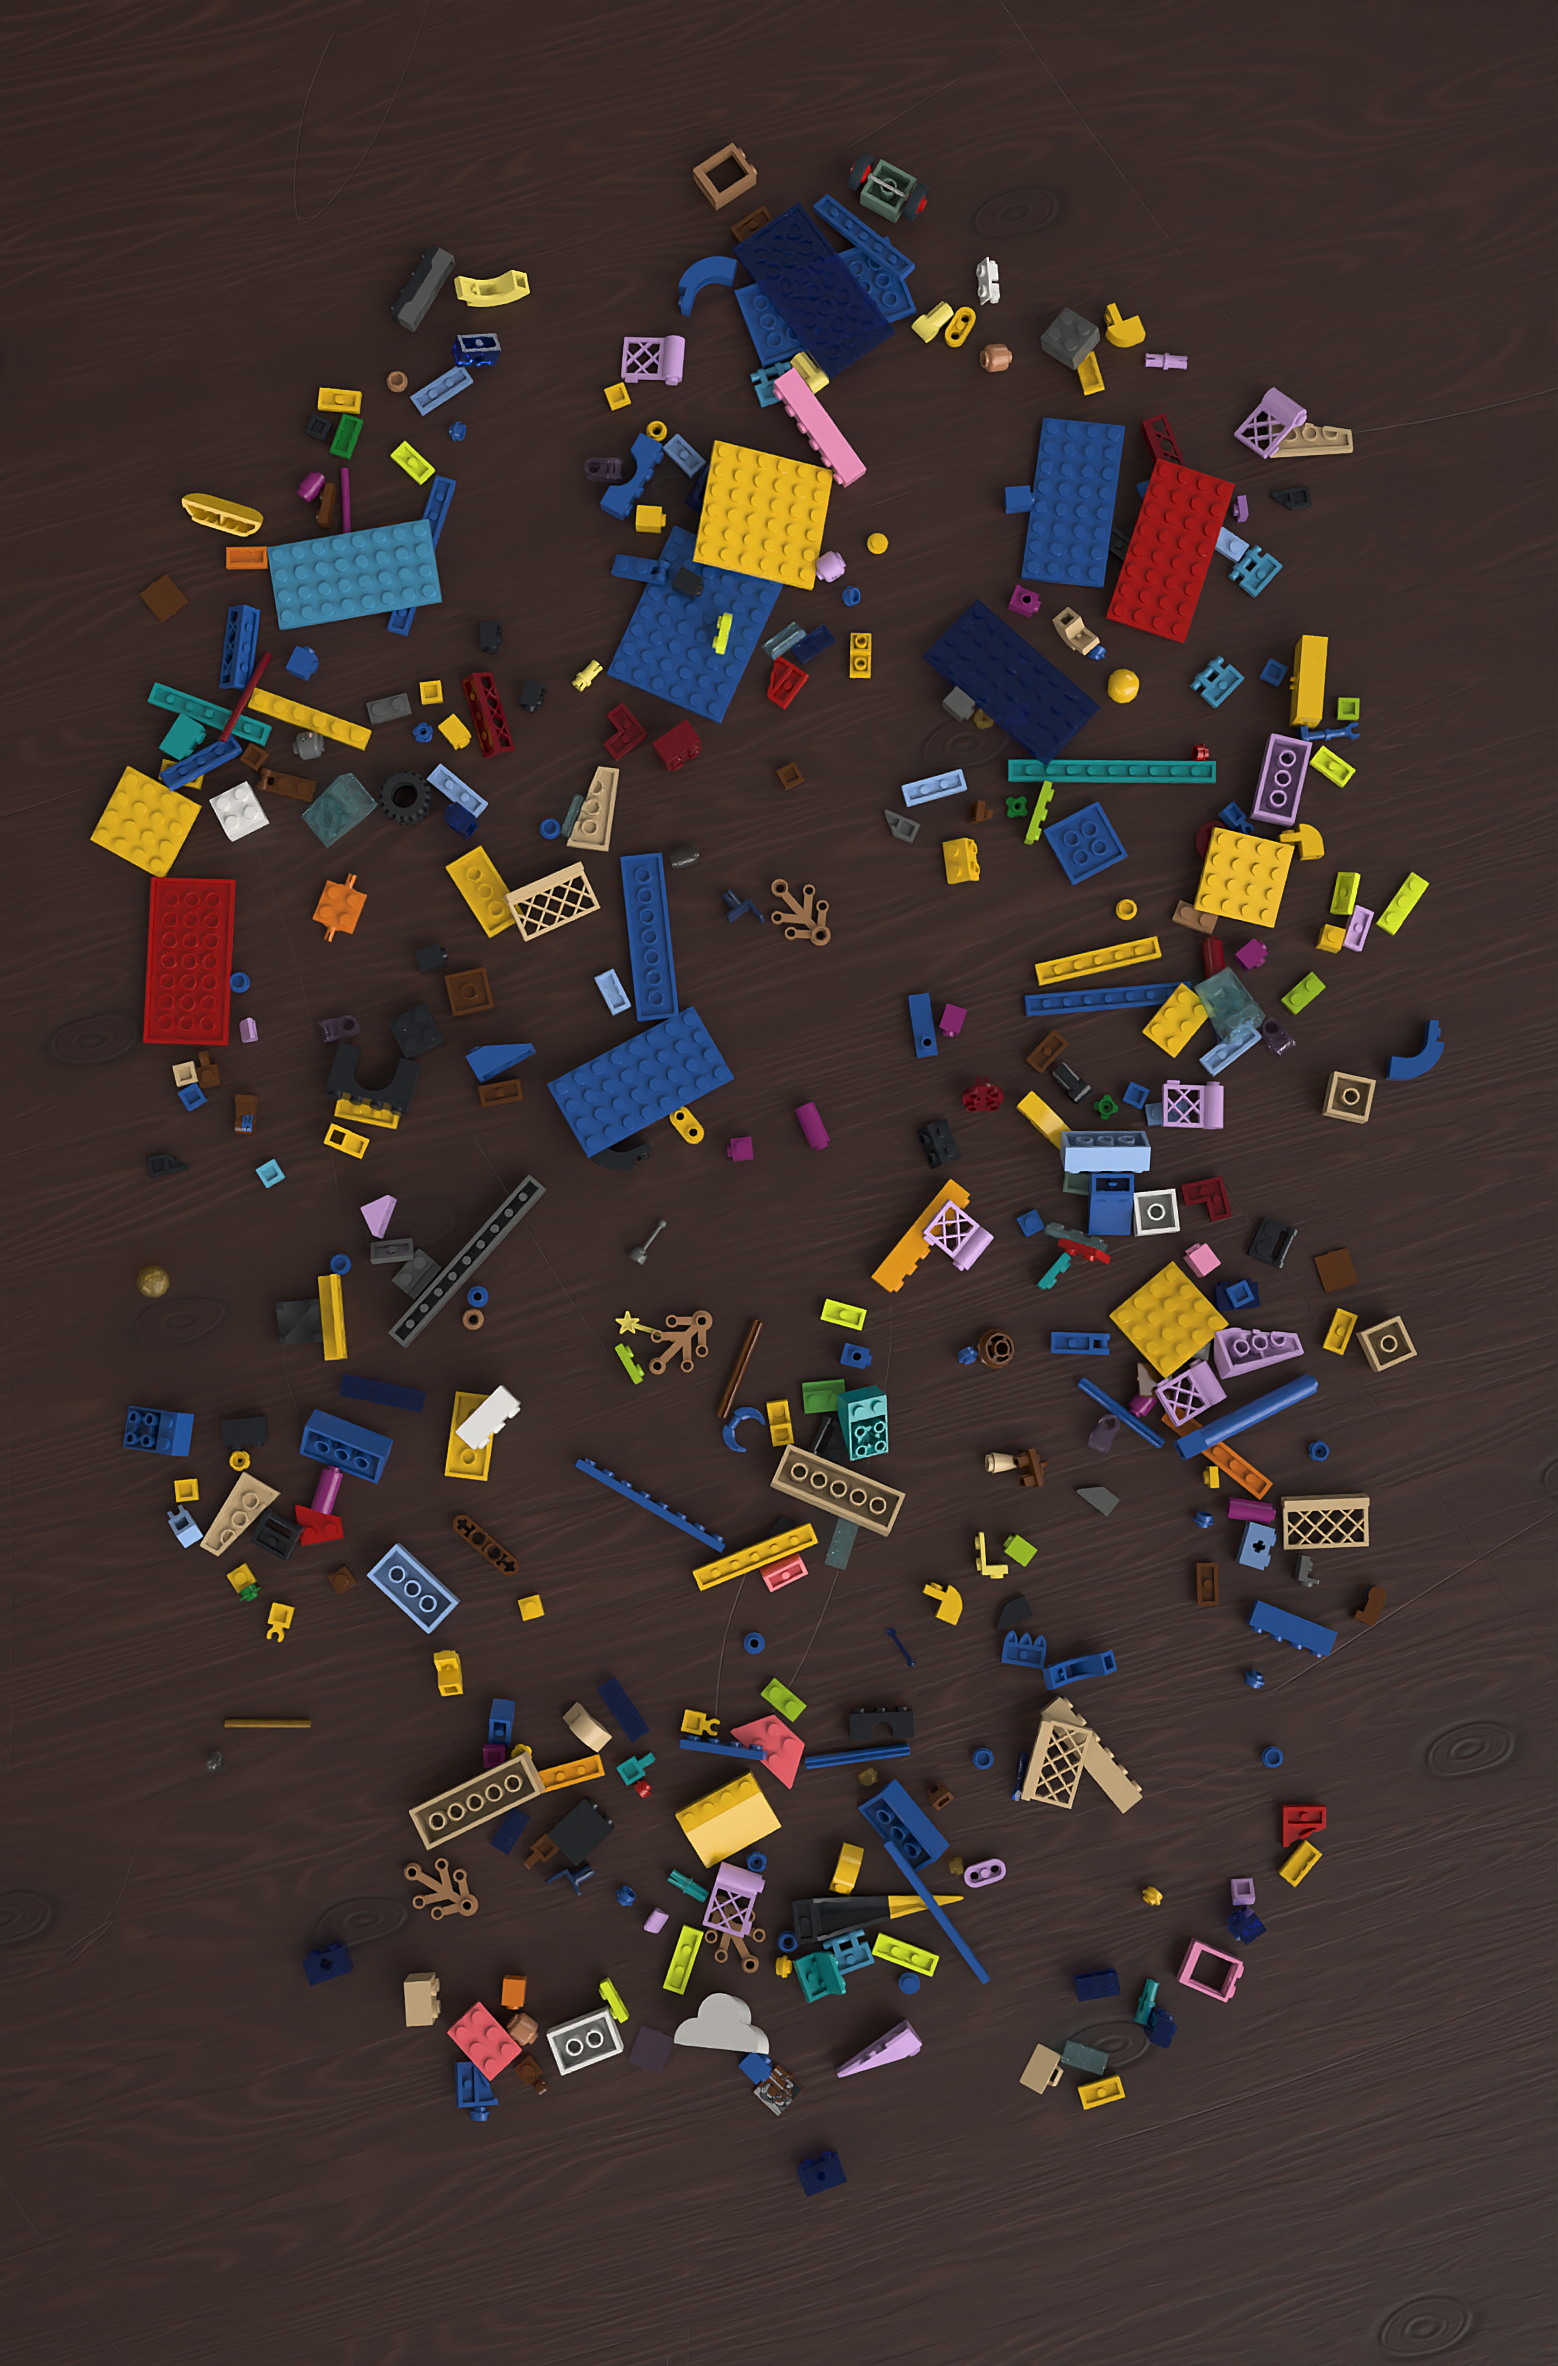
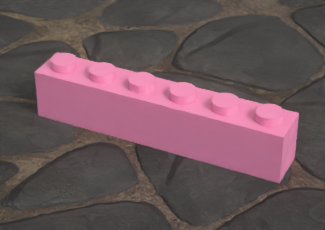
[773,368,866,488]

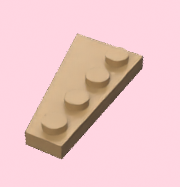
[1266,417,1353,458]
[567,766,619,852]
[199,1472,281,1556]

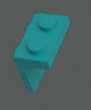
[792,1951,846,2002]

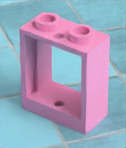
[1176,1938,1244,2003]

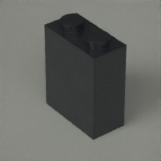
[547,1796,615,1866]

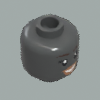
[293,731,325,760]

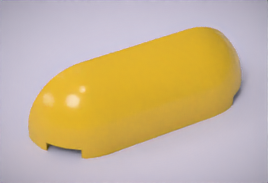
[182,493,263,537]

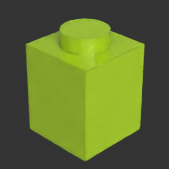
[1003,1534,1037,1567]

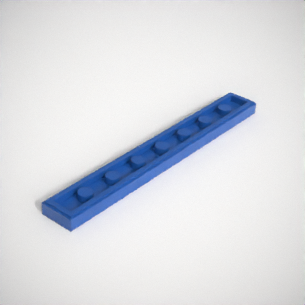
[387,475,456,637]
[1024,981,1191,1017]
[882,1836,990,1985]

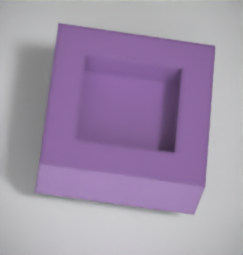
[1232,495,1249,523]

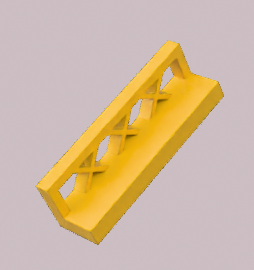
[318,1274,347,1361]

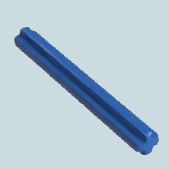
[1077,1377,1165,1448]
[805,1743,910,1769]

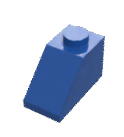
[488,1698,515,1748]

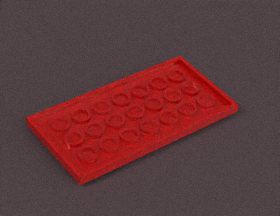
[1105,458,1235,644]
[143,877,236,1046]

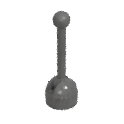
[628,1219,666,1265]

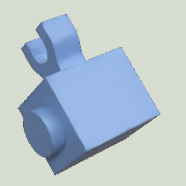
[167,1505,204,1548]

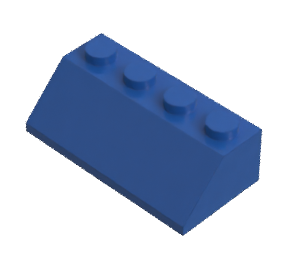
[299,1409,393,1484]
[858,1779,950,1873]

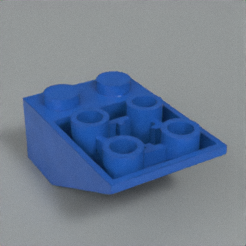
[1088,1172,1134,1235]
[123,1406,194,1456]

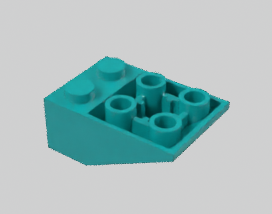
[837,1385,888,1461]

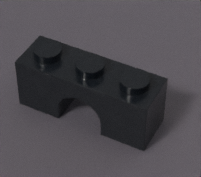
[849,1706,914,1740]

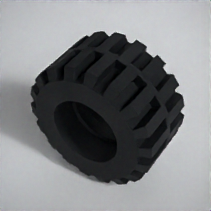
[378,769,433,826]

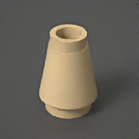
[985,1452,1016,1473]

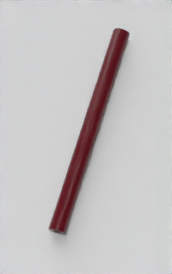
[218,651,272,743]

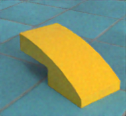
[766,1399,794,1447]

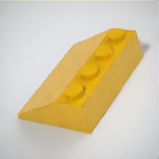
[675,1770,781,1868]

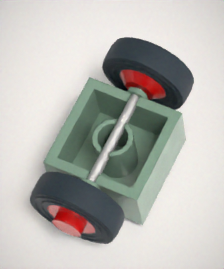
[848,152,929,223]

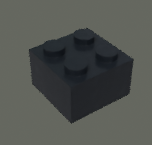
[387,1003,446,1061]

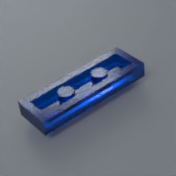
[597,1676,650,1742]

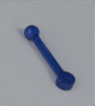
[887,1628,916,1667]

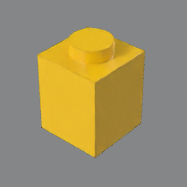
[636,505,666,533]
[438,713,471,750]
[1316,924,1346,954]

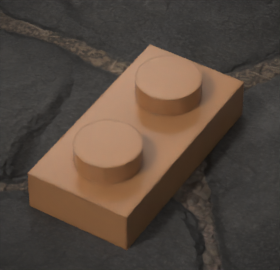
[1171,900,1219,936]

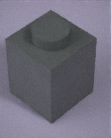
[942,686,975,722]

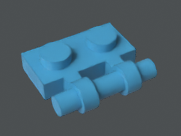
[750,361,791,408]
[1228,545,1282,598]
[1190,656,1245,709]
[822,1928,875,1975]

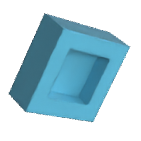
[256,1159,285,1188]

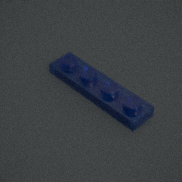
[339,1374,427,1413]

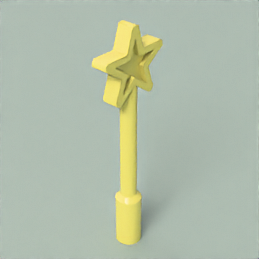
[616,1311,676,1342]

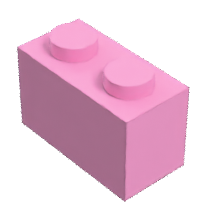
[1183,1243,1221,1278]

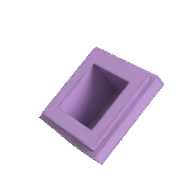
[239,1018,258,1043]
[1231,1878,1255,1905]
[644,1907,669,1933]

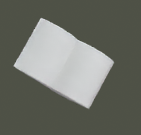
[674,1993,769,2054]

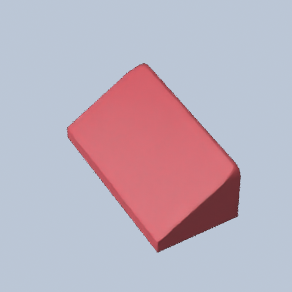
[760,1551,808,1592]

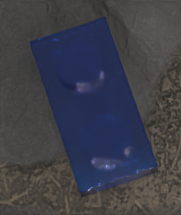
[790,624,836,665]
[490,1807,531,1855]

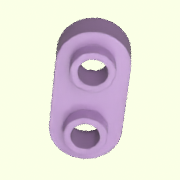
[964,1858,1006,1888]

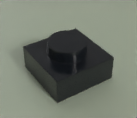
[305,414,333,442]

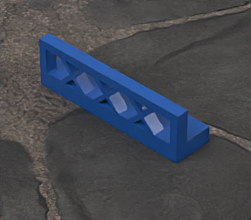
[219,605,260,691]

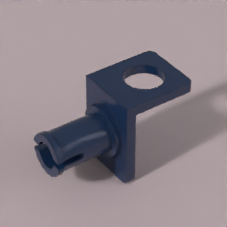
[722,889,765,924]
[544,1863,595,1896]

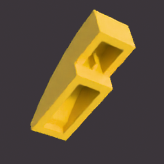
[1016,1091,1071,1150]

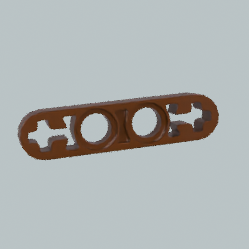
[453,1514,520,1576]

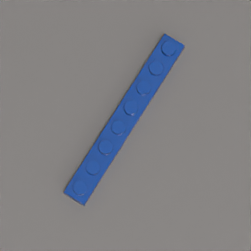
[575,1457,726,1552]

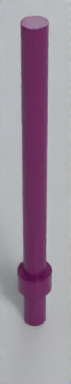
[340,468,351,534]

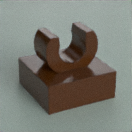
[967,800,993,825]
[926,1782,954,1811]

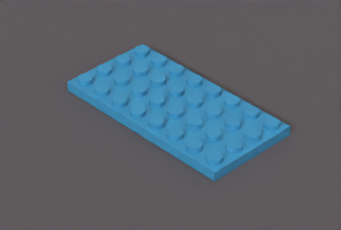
[267,519,442,630]

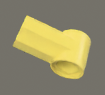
[912,301,954,343]
[790,351,829,395]

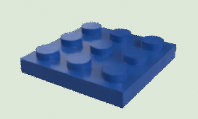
[1043,802,1128,886]

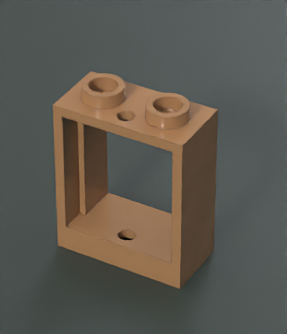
[693,143,757,211]

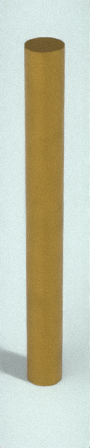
[225,1719,311,1728]

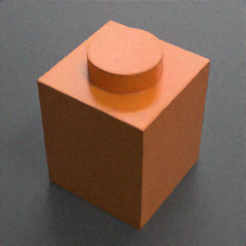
[501,1975,527,2010]

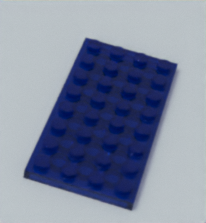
[732,202,896,381]
[923,599,1101,766]

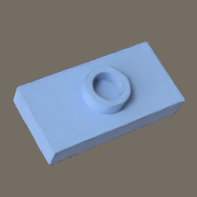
[594,969,632,1016]

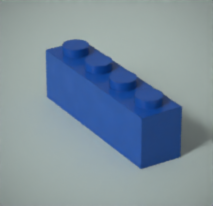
[1246,1599,1337,1658]

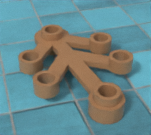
[771,879,831,946]
[649,1310,712,1374]
[404,1857,478,1920]
[705,1895,765,1973]

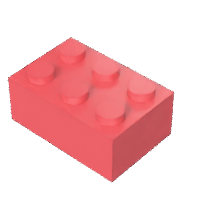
[446,2000,522,2081]

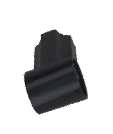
[1051,1062,1093,1105]

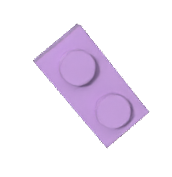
[1342,905,1374,952]

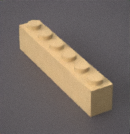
[1039,1695,1142,1814]

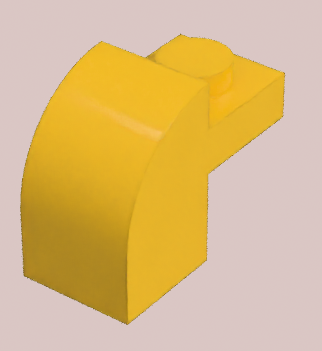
[1104,303,1146,347]
[1276,824,1324,861]
[323,1123,369,1159]
[922,1582,962,1625]
[434,1650,463,1696]
[829,1843,864,1896]

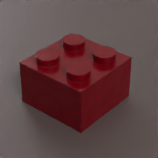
[652,719,702,772]

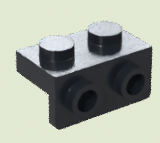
[917,1119,962,1169]

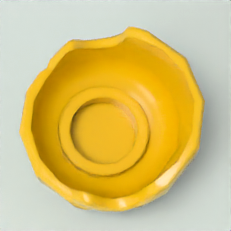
[1107,669,1139,703]

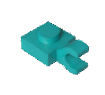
[616,1752,656,1786]

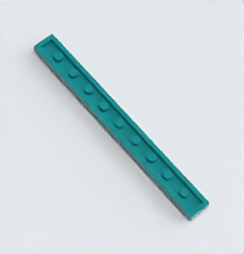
[1008,760,1216,783]

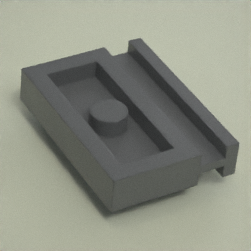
[392,1249,443,1300]

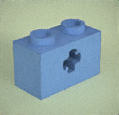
[1235,1521,1277,1570]

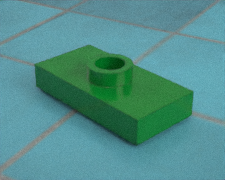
[330,413,363,460]

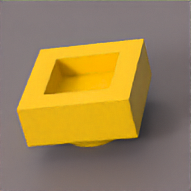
[604,382,631,411]
[420,680,443,705]
[1203,1466,1219,1488]
[174,1478,199,1502]
[226,1563,257,1593]
[518,1594,545,1621]

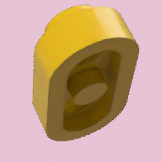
[945,307,976,347]
[670,1107,704,1144]

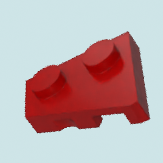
[767,654,809,710]
[1058,1237,1111,1264]
[295,1505,344,1546]
[1282,1804,1326,1847]

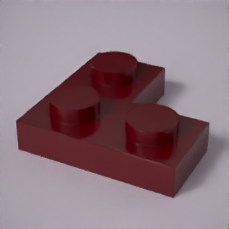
[603,702,649,761]
[1180,1176,1232,1222]

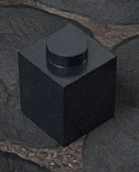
[672,566,705,602]
[414,943,449,974]

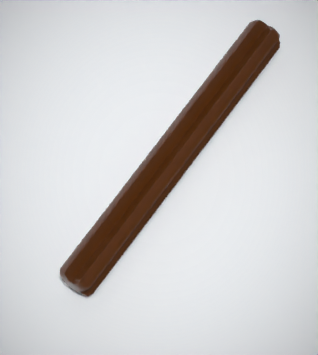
[716,1319,763,1419]

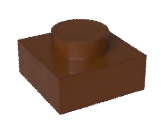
[239,743,269,772]
[776,762,804,791]
[328,1565,358,1595]

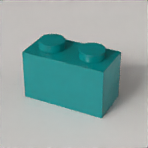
[159,713,206,762]

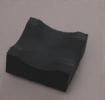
[276,1299,323,1345]

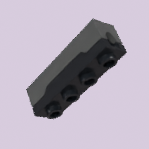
[390,244,456,332]

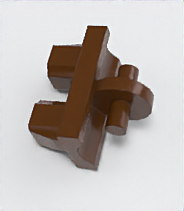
[1012,1448,1048,1487]

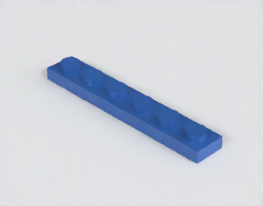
[813,194,915,282]

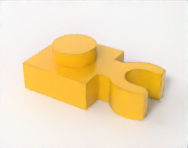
[267,1602,295,1642]
[681,1709,720,1736]

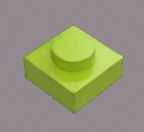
[1337,697,1360,721]

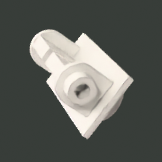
[976,257,1000,305]

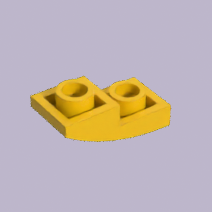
[850,633,871,678]

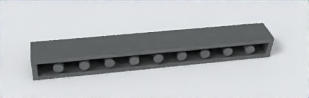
[388,1175,546,1347]

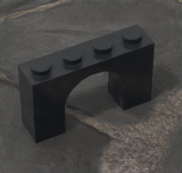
[325,1042,422,1116]

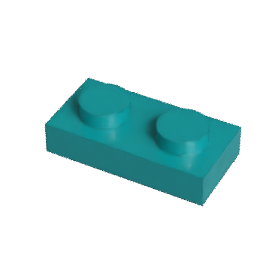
[1036,1252,1071,1290]

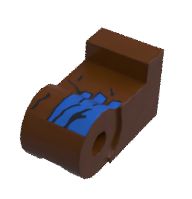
[235,1094,258,1134]
[1351,1586,1387,1627]

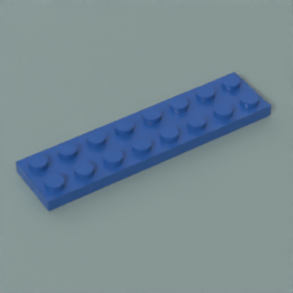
[620,853,679,1022]

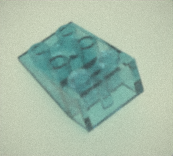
[301,773,378,848]
[1195,967,1266,1046]

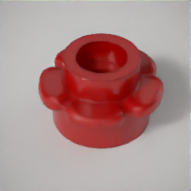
[1192,743,1209,761]
[632,1779,651,1799]

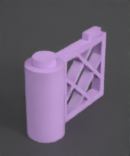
[621,335,685,385]
[1234,387,1307,459]
[1162,1080,1224,1129]
[921,1199,994,1271]
[1154,1358,1227,1427]
[702,1862,765,1938]

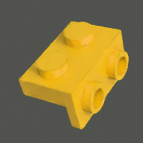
[943,838,980,884]

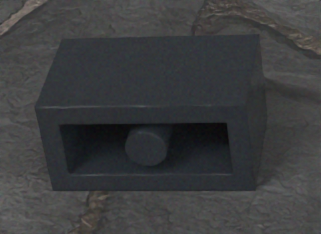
[221,1416,269,1450]

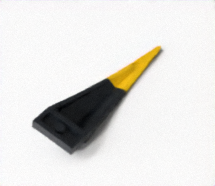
[792,1895,964,1944]

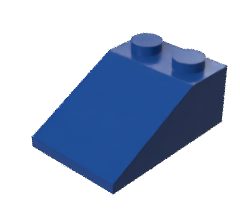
[465,1043,536,1083]

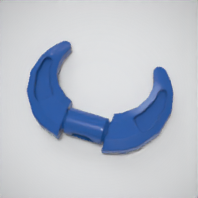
[723,1407,765,1452]

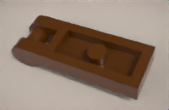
[255,768,318,803]

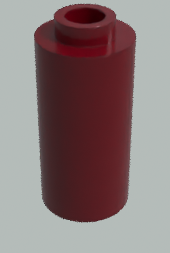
[1201,936,1227,985]

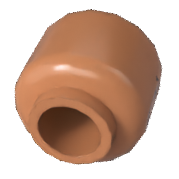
[980,343,1012,372]
[506,2013,539,2046]

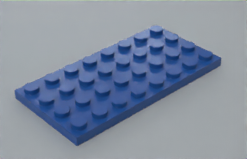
[734,236,916,368]
[1021,418,1125,588]
[547,1006,734,1158]

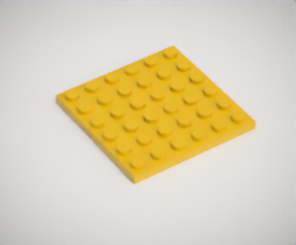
[692,440,834,590]

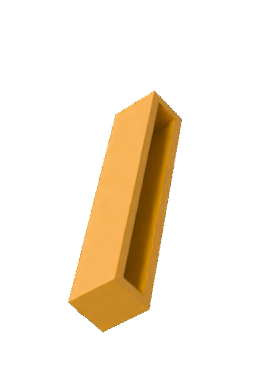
[871,1179,970,1293]

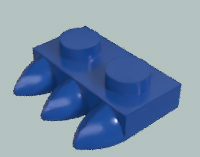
[1001,1630,1046,1669]

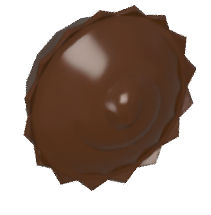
[977,1328,1015,1369]

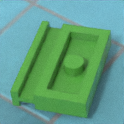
[802,1379,845,1414]

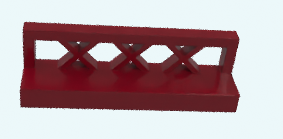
[1140,413,1187,468]
[461,672,515,759]

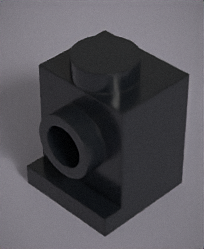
[480,621,503,654]
[519,678,549,714]

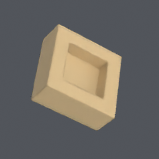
[172,1061,199,1087]

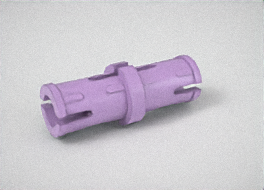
[1145,353,1187,370]

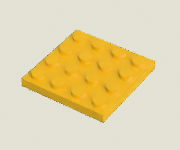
[90,766,202,878]
[1193,827,1294,928]
[1109,1261,1229,1379]

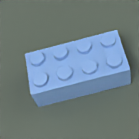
[1060,1131,1151,1173]
[367,1543,460,1634]

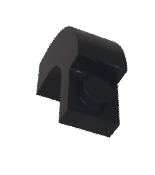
[590,1143,653,1171]

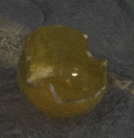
[137,1265,169,1297]

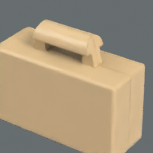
[1019,2043,1063,2094]

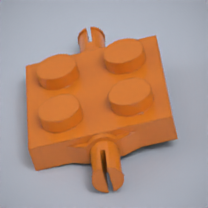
[313,873,367,942]

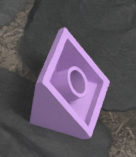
[360,1195,397,1239]

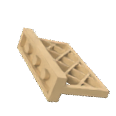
[503,861,600,942]
[1281,1493,1370,1550]
[1021,1713,1093,1809]

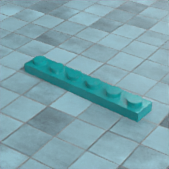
[148,682,272,746]

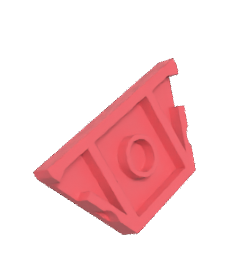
[730,1714,805,1789]

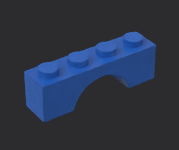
[600,433,664,521]

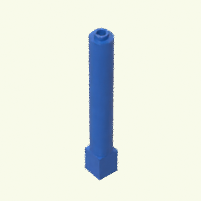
[1172,1373,1318,1461]

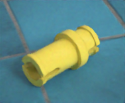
[572,660,602,691]

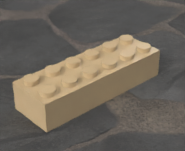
[770,1444,905,1537]
[409,1751,546,1850]

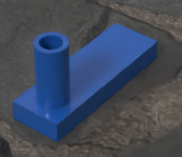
[908,993,938,1058]

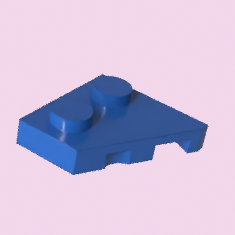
[455,2061,498,2108]

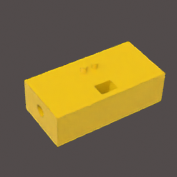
[1289,635,1328,729]

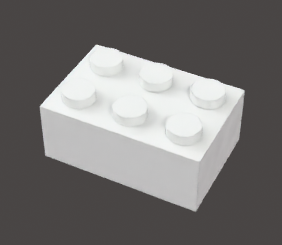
[456,1385,521,1450]
[546,2005,624,2075]

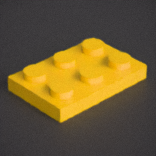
[1141,983,1214,1058]

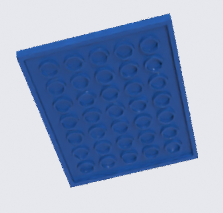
[607,525,784,724]

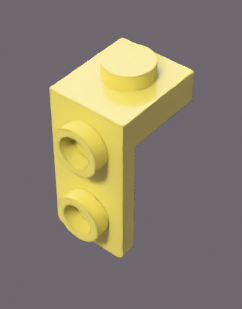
[975,1532,1008,1579]

